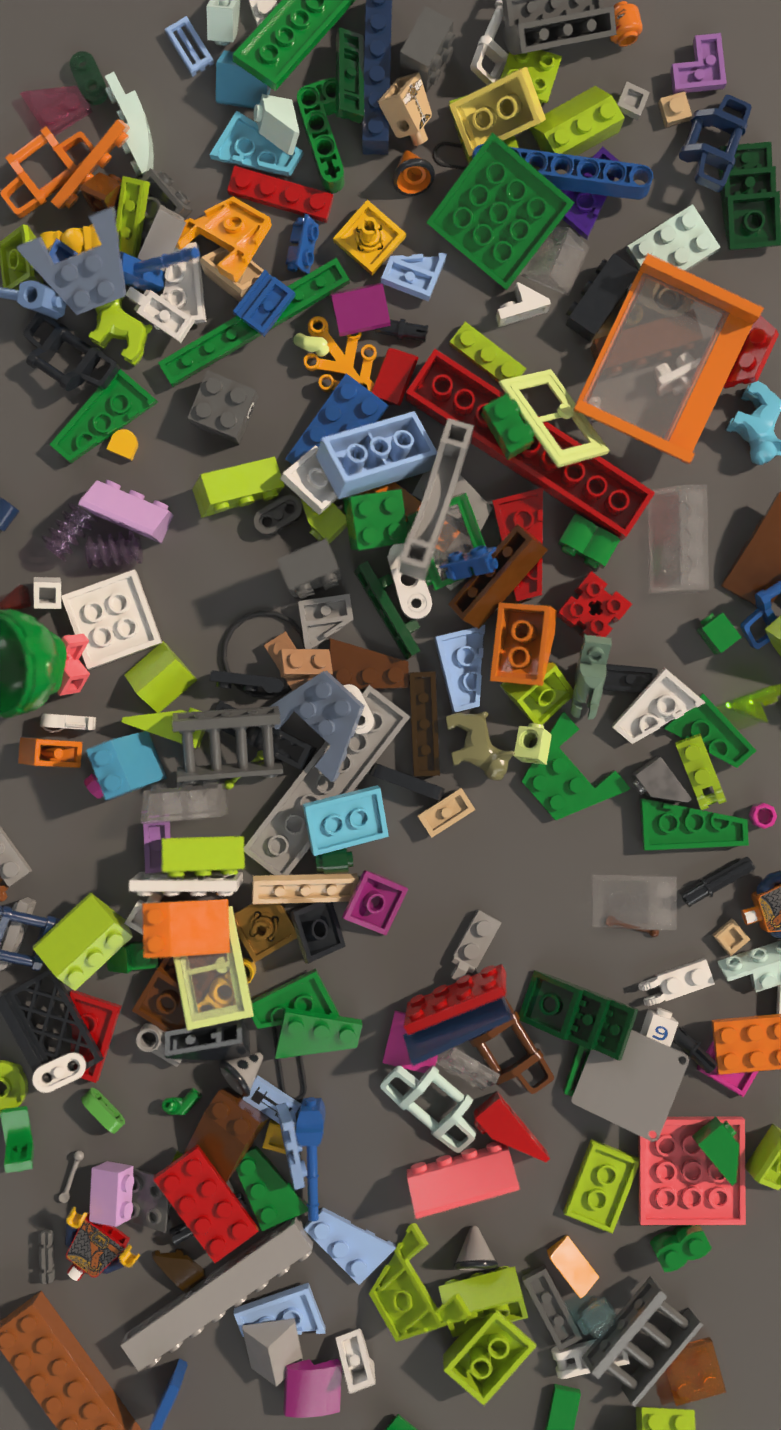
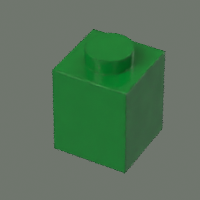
[696,612,742,655]

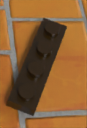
[409,671,440,777]

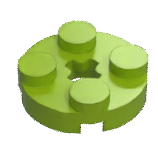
[0,1060,28,1112]

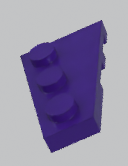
[561,147,619,240]

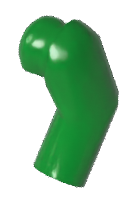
[162,1088,202,1115]

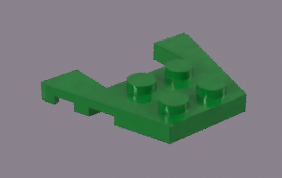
[521,712,630,820]

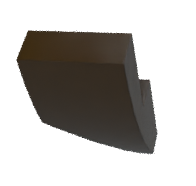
[152,1249,206,1294]

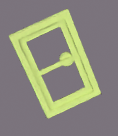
[498,369,610,467]

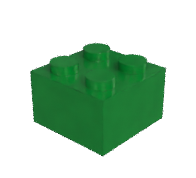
[343,489,408,550]

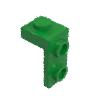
[0,1106,34,1173]

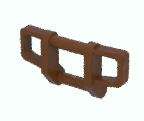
[469,996,554,1094]

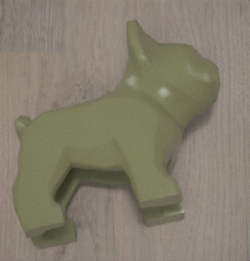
[446,711,515,781]

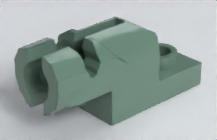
[570,635,612,720]

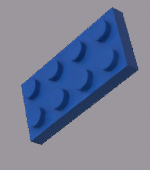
[285,373,389,464]

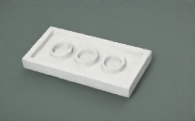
[129,872,243,896]

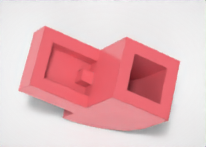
[57,634,90,696]

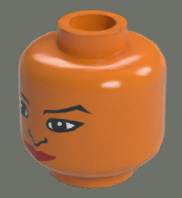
[610,1,643,47]

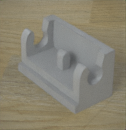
[137,205,186,272]

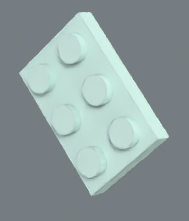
[626,204,720,271]

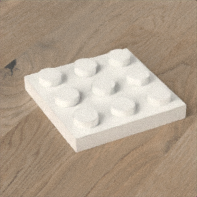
[61,569,162,670]

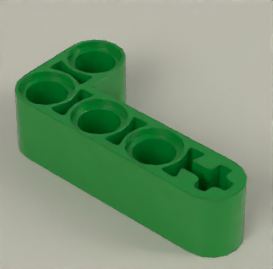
[297,77,345,193]

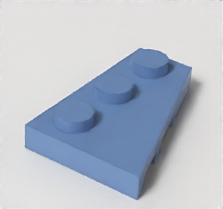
[276,1103,308,1190]

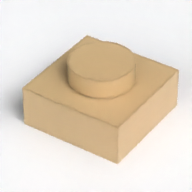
[658,91,692,128]

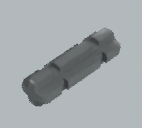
[38,1229,55,1284]

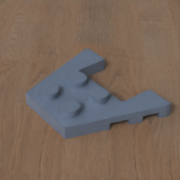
[17,207,126,315]
[269,671,364,782]

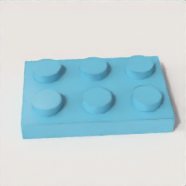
[302,785,389,856]

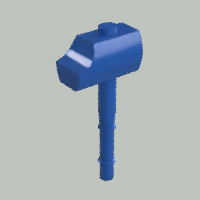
[119,247,200,293]
[296,1097,326,1221]

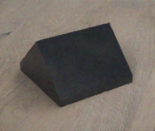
[290,902,346,964]

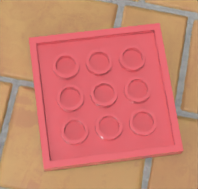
[638,1116,746,1225]

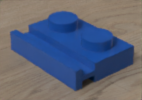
[233,270,296,337]

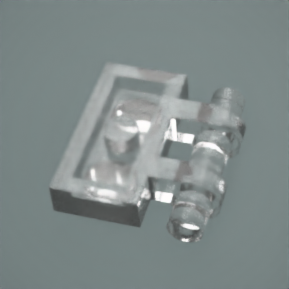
[438,1048,500,1091]

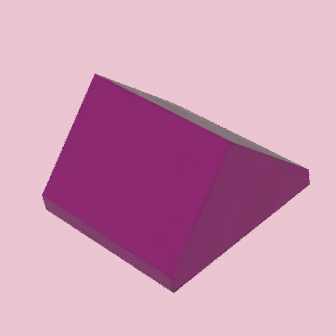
[330,283,391,337]

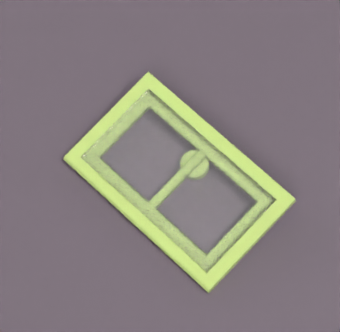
[173,906,254,1030]

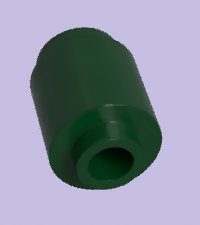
[316,848,354,874]

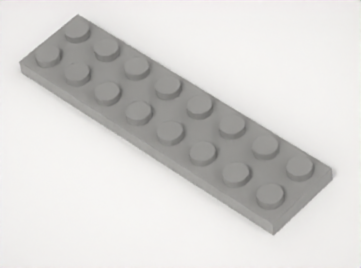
[244,685,410,875]

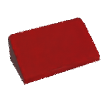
[371,348,419,406]

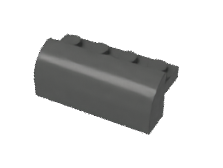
[501,0,617,55]

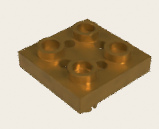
[234,903,297,963]

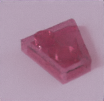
[20,85,92,136]

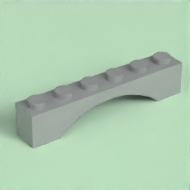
[399,418,474,581]

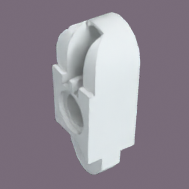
[387,543,432,620]

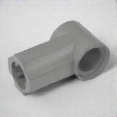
[136,1022,182,1067]

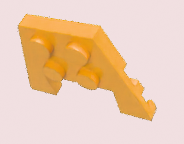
[176,197,272,283]

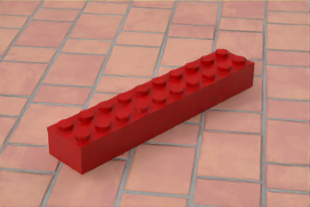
[406,349,655,541]

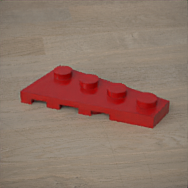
[492,488,543,602]

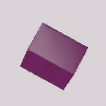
[342,870,408,935]

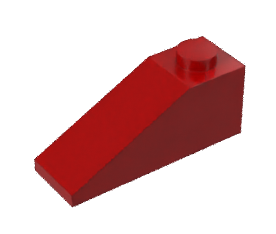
[473,1092,550,1162]

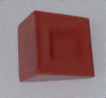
[0,584,31,610]

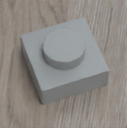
[617,81,650,120]

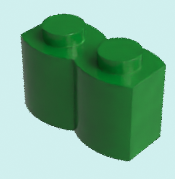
[558,514,621,570]
[650,1225,712,1272]

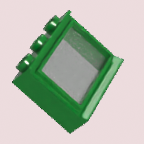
[405,493,487,591]

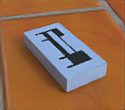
[242,1075,301,1123]

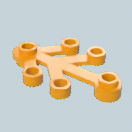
[304,316,377,392]

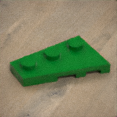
[663,693,757,768]

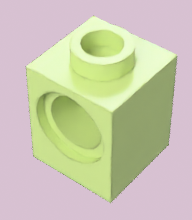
[514,723,552,765]

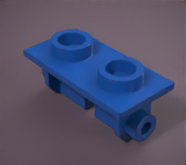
[285,214,319,275]
[440,545,498,580]

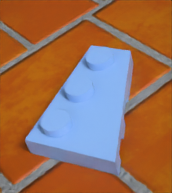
[434,625,485,713]
[304,1208,396,1285]
[234,1283,326,1337]

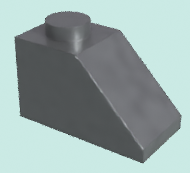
[631,757,692,802]

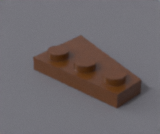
[330,638,409,689]

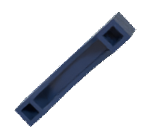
[362,0,392,155]

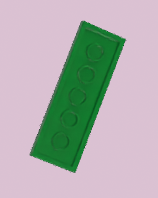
[233,0,356,91]

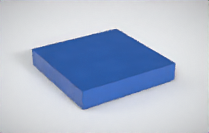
[149,1359,188,1430]

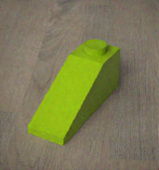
[301,499,347,544]
[121,707,205,748]

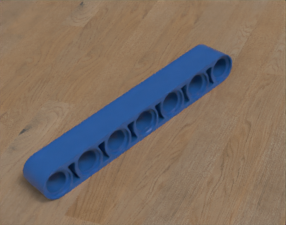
[472,144,653,200]

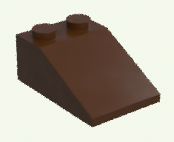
[184,1087,269,1183]

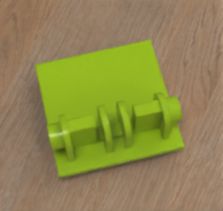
[501,50,562,105]

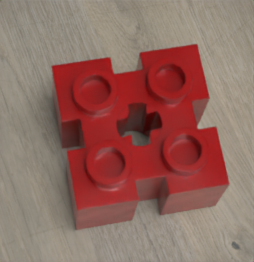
[557,571,632,638]

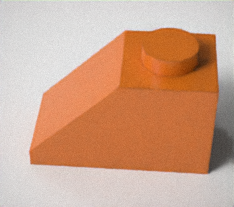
[18,737,83,768]

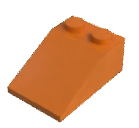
[490,602,557,686]
[142,899,230,958]

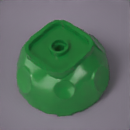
[0,609,67,718]

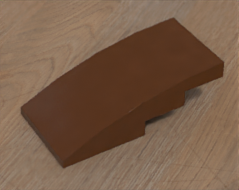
[721,492,781,607]
[132,953,227,1032]

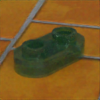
[70,51,108,105]

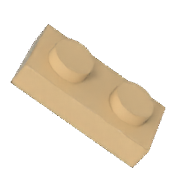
[417,788,475,838]

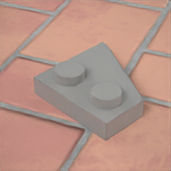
[298,594,353,649]

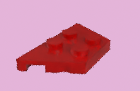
[723,315,779,389]

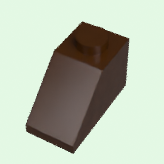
[80,172,122,221]

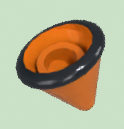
[392,151,435,196]

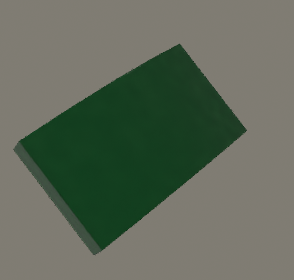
[718,142,781,251]
[519,970,638,1060]

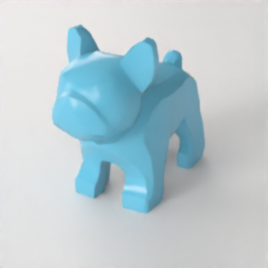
[726,381,781,465]

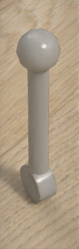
[59,1151,84,1203]

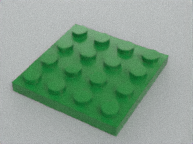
[426,132,574,290]

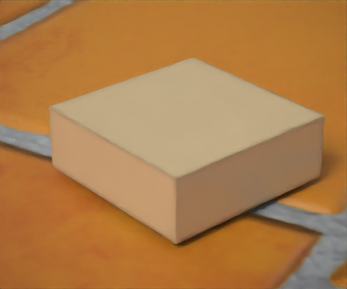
[712,918,750,956]

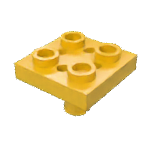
[333,200,406,275]

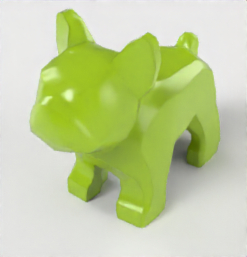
[88,297,153,366]

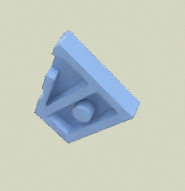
[381,253,447,301]

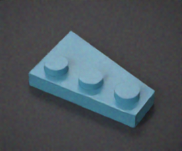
[210,111,303,177]

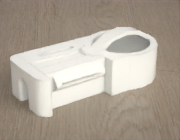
[40,713,96,732]

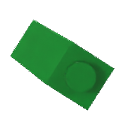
[692,1116,739,1186]

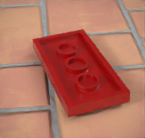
[404,964,506,1035]
[153,1144,258,1263]

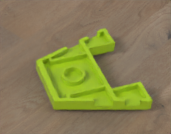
[369,1223,472,1342]

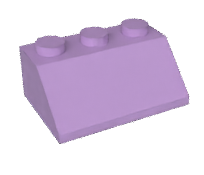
[79,480,173,543]

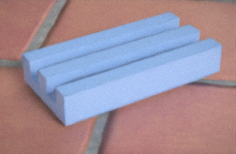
[165,16,214,77]

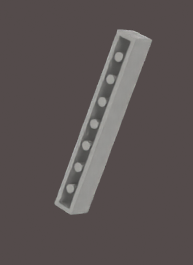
[120,1216,314,1372]

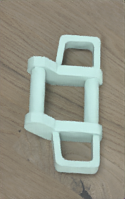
[380,1065,477,1153]

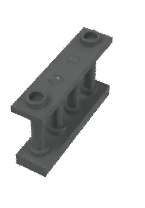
[172,706,283,784]
[582,1276,703,1407]

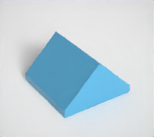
[216,50,270,109]

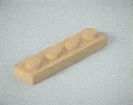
[252,873,359,904]

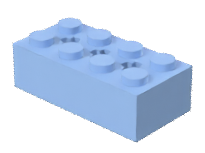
[316,411,437,499]

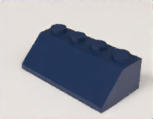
[403,996,514,1066]

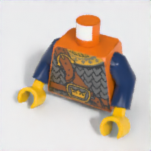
[741,870,781,939]

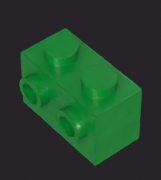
[481,394,534,460]

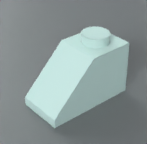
[207,0,240,45]
[253,94,300,155]

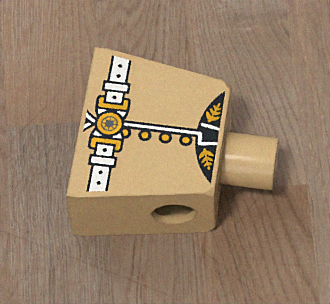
[378,72,432,146]

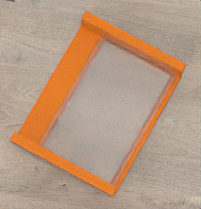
[573,253,764,464]

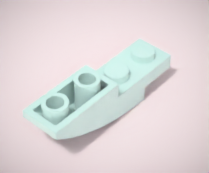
[105,72,154,177]

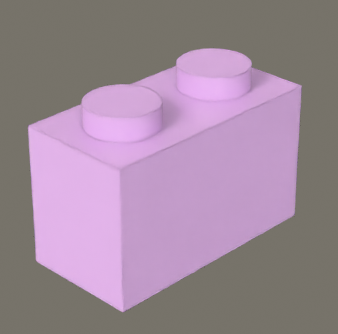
[89,1161,134,1227]

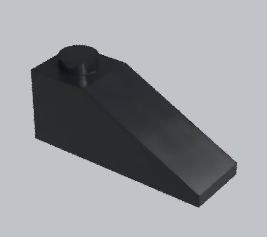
[165,1019,250,1060]

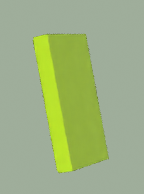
[563,1139,639,1234]

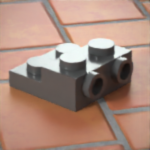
[117,168,193,240]

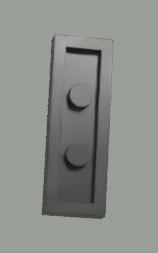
[522,1264,583,1351]

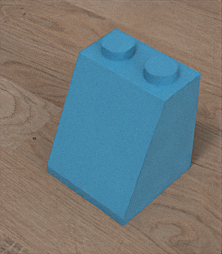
[86,731,167,800]

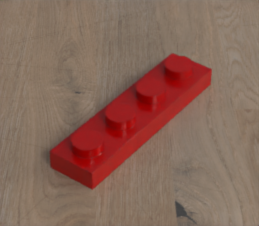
[227,166,334,223]

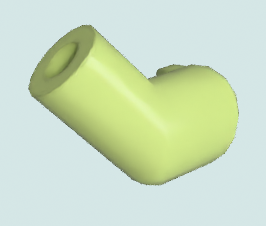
[293,333,329,357]

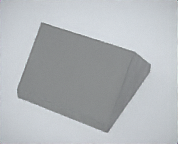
[242,1318,303,1387]

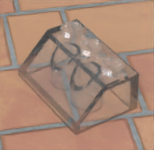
[141,779,228,824]

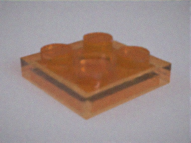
[665,1337,726,1406]

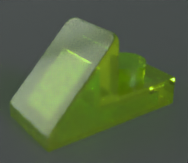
[726,684,781,723]

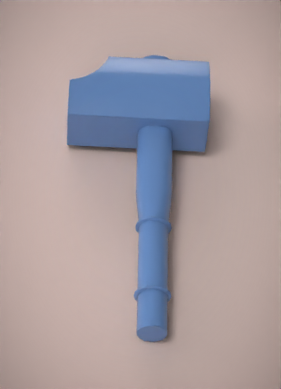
[0,281,66,320]

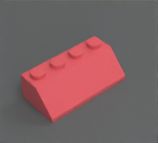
[407,1141,520,1219]

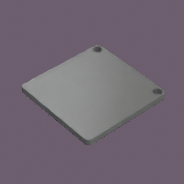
[571,1030,689,1142]

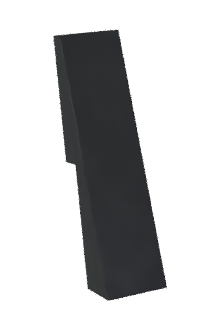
[215,701,316,770]

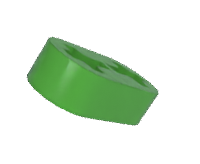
[81,1088,125,1134]

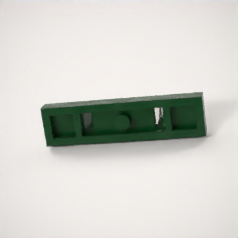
[336,27,364,124]
[354,561,420,660]

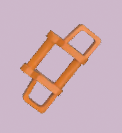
[1,126,95,218]

